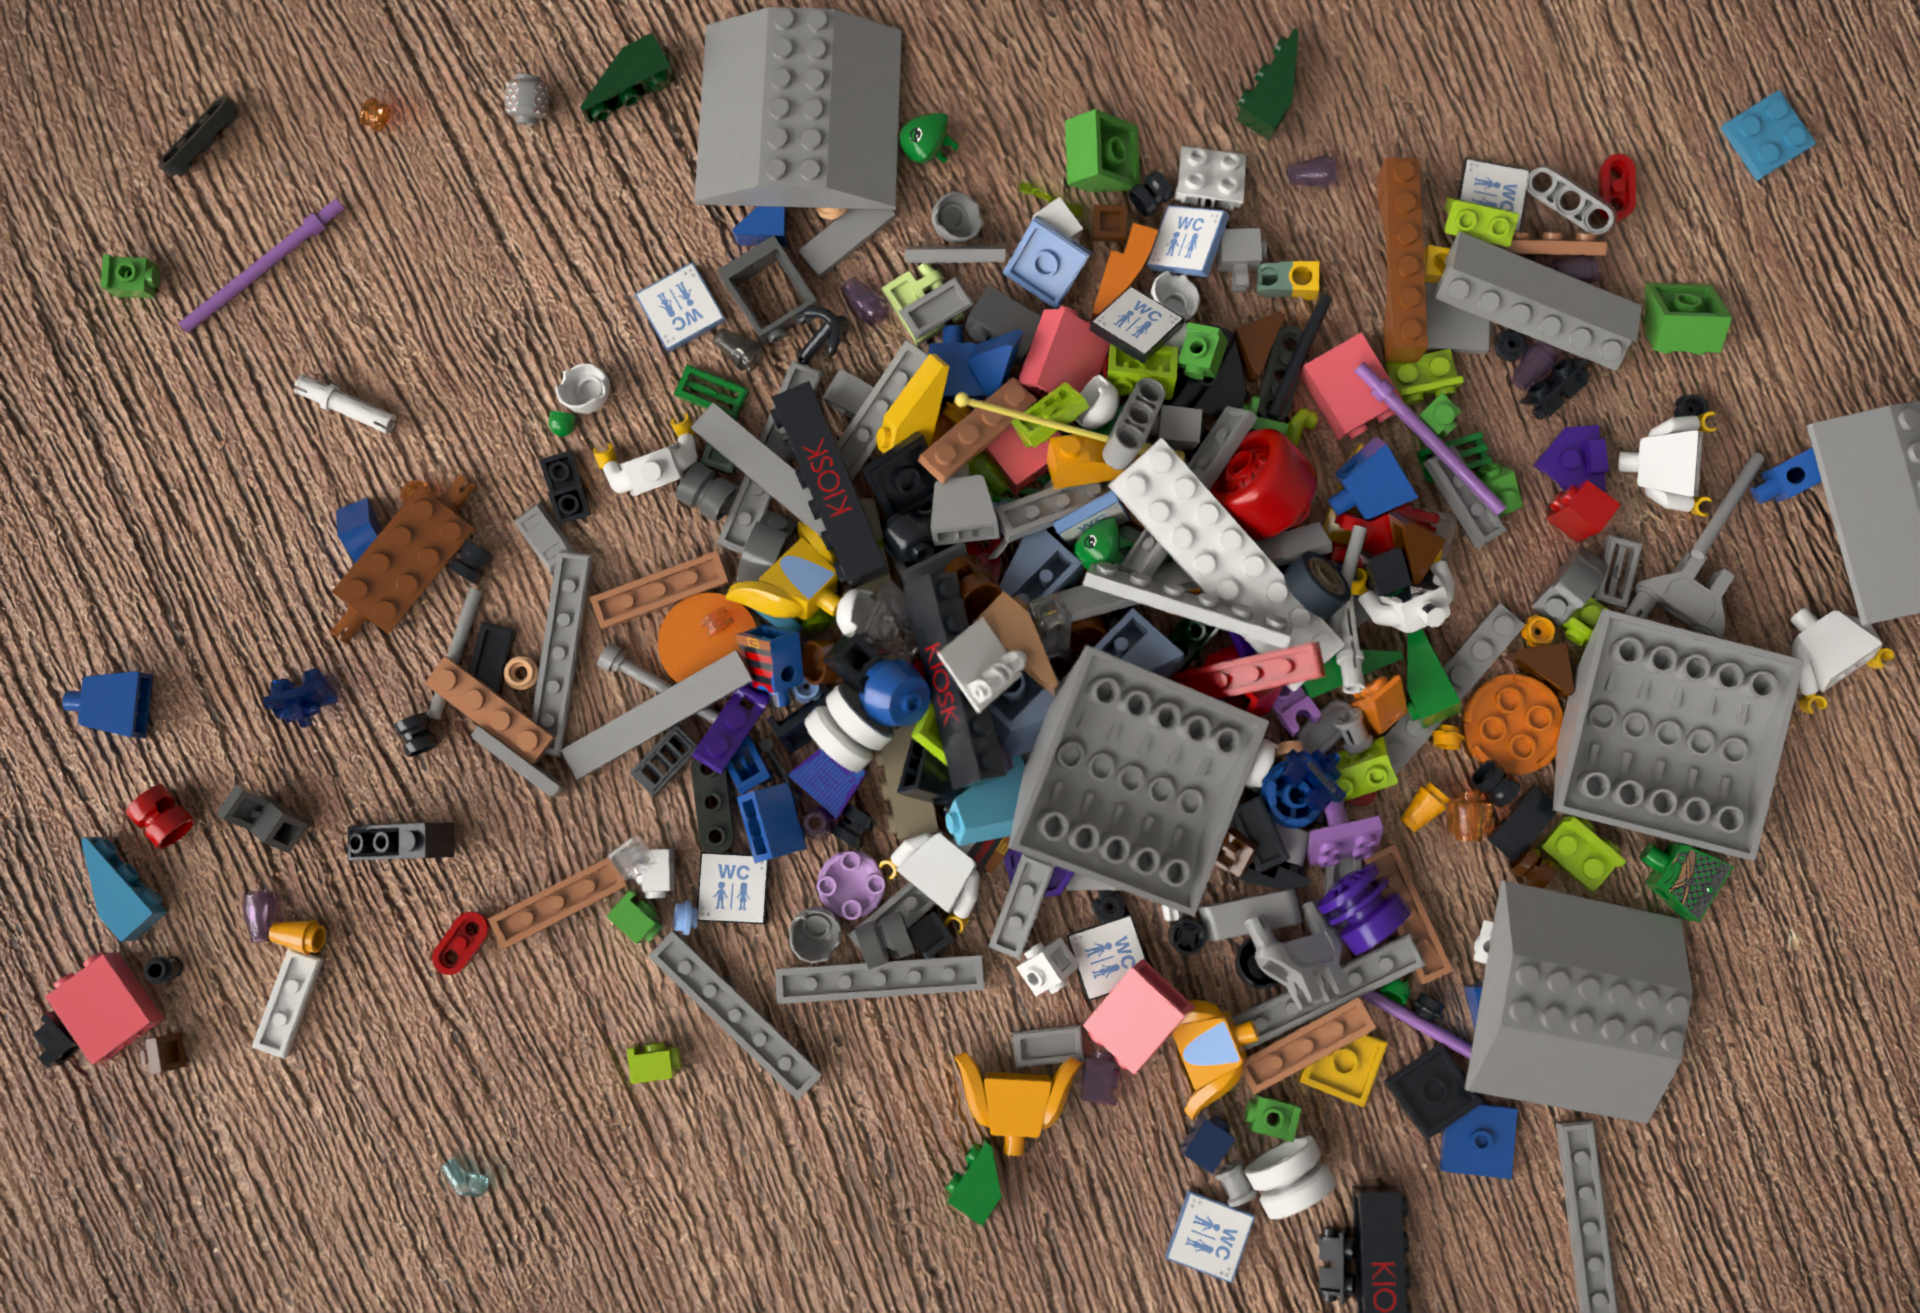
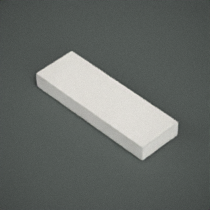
[251,948,324,1059]

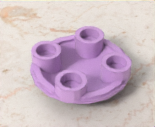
[816,850,885,920]

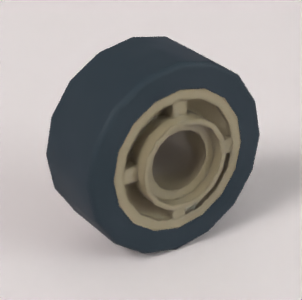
[1284,551,1351,618]

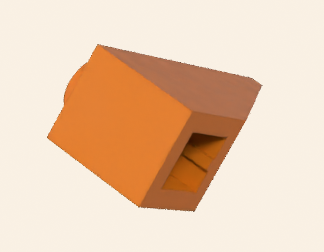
[1349,675,1408,736]

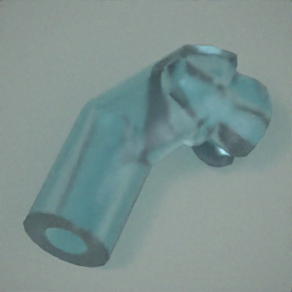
[440,1157,489,1197]

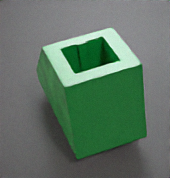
[945,1137,1002,1226]

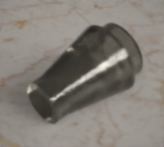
[713,328,764,372]

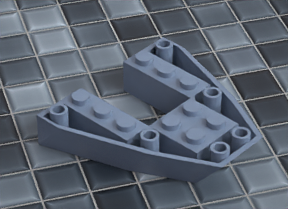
[989,529,1184,760]

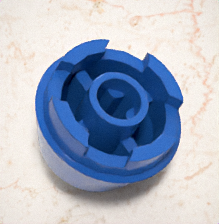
[859,659,930,727]
[1260,759,1328,828]

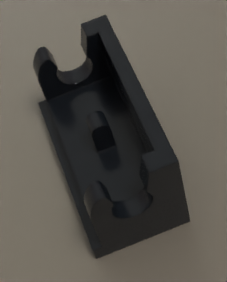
[766,684,831,754]

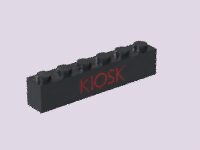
[770,381,890,589]
[903,572,1007,790]
[1352,1185,1412,1313]

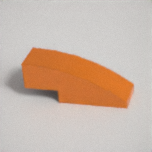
[1090,223,1159,322]

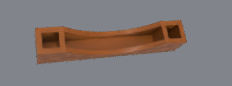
[1377,158,1428,362]

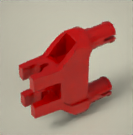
[1326,502,1439,589]

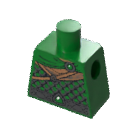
[1639,843,1734,922]

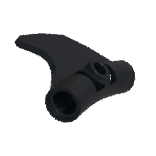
[1162,325,1246,421]

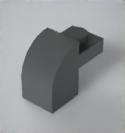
[736,510,798,582]
[1532,544,1608,627]
[217,784,309,853]

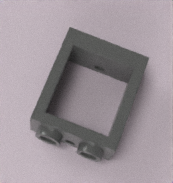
[717,235,818,345]

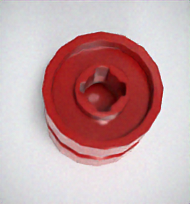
[125,784,196,850]

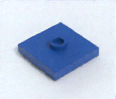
[1439,1104,1518,1180]

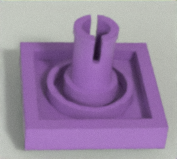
[1307,799,1383,867]

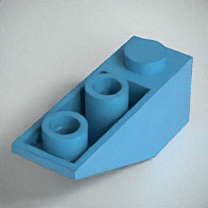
[81,837,167,942]

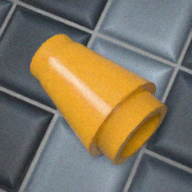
[1400,782,1450,833]
[269,920,326,955]

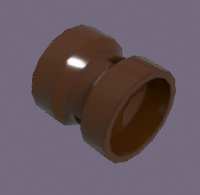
[1509,844,1559,889]

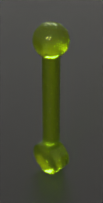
[1019,182,1084,217]

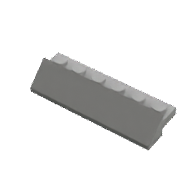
[1432,231,1642,371]

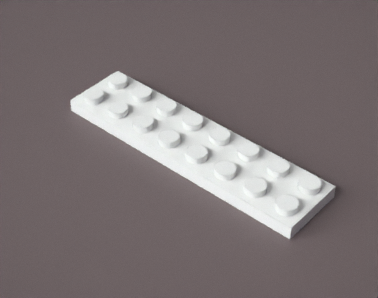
[1108,438,1345,691]

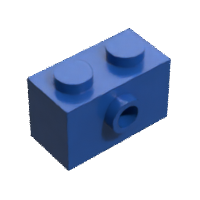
[737,782,806,863]

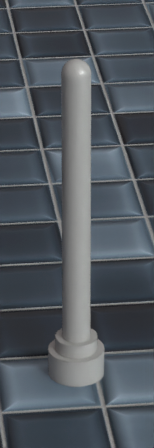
[597,642,720,724]

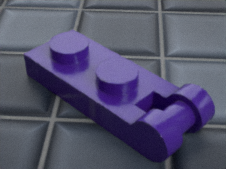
[692,683,770,775]

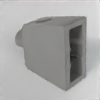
[931,464,1000,546]

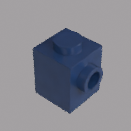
[1179,1114,1236,1174]

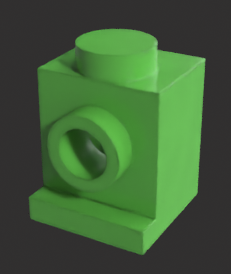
[100,254,160,298]
[1178,322,1228,380]
[1418,393,1462,440]
[606,890,663,945]
[1244,1094,1301,1143]

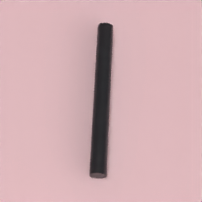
[1267,294,1332,419]

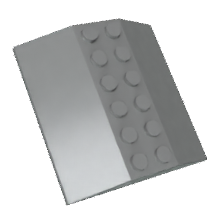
[694,7,902,210]
[1807,401,1920,626]
[1553,609,1804,861]
[1008,646,1269,917]
[1465,880,1693,1124]

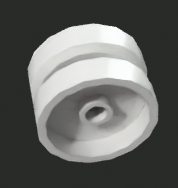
[805,684,894,773]
[1244,1135,1337,1219]

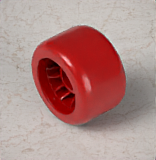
[1209,428,1318,541]

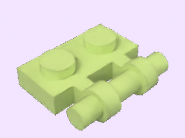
[881,263,965,346]

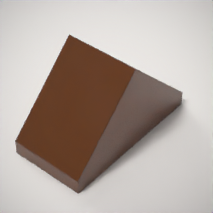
[1234,311,1286,383]
[1388,511,1447,585]
[1505,643,1575,698]

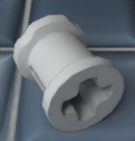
[1333,708,1374,754]
[1214,1160,1257,1207]

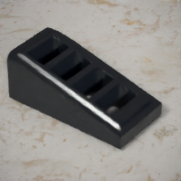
[630,724,698,797]

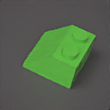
[1065,109,1140,192]
[1645,283,1732,355]

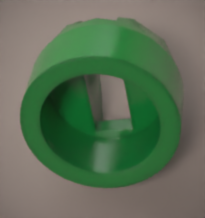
[548,411,577,437]
[1380,978,1411,1004]

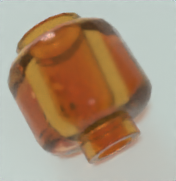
[1446,791,1493,842]

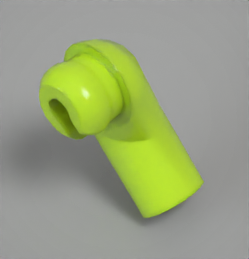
[1286,408,1318,447]

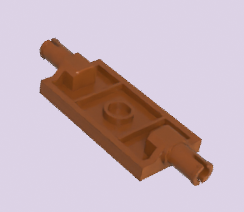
[329,474,477,645]

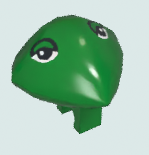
[899,113,959,164]
[1074,517,1135,570]

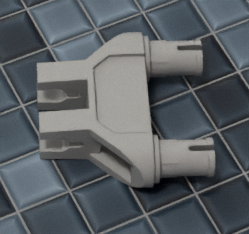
[1623,553,1735,639]
[1244,899,1350,1011]

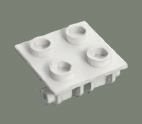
[1175,146,1246,211]
[937,617,1027,713]

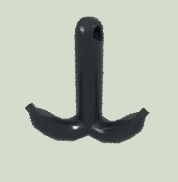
[797,306,849,364]

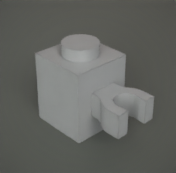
[1216,228,1267,293]
[1149,405,1203,451]

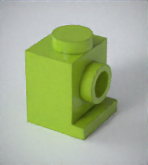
[627,1042,682,1084]

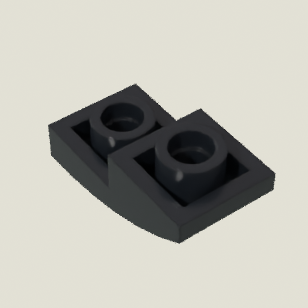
[539,450,592,525]
[1487,784,1557,862]
[1232,862,1311,888]

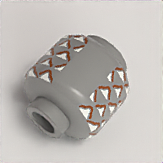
[505,74,550,126]

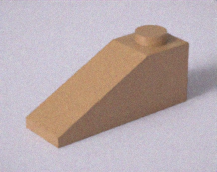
[975,591,1059,697]

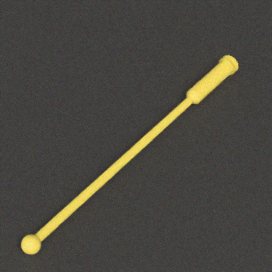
[955,393,1185,462]

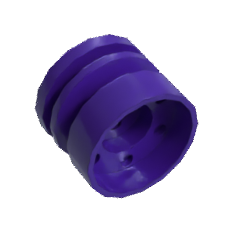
[1316,862,1413,955]

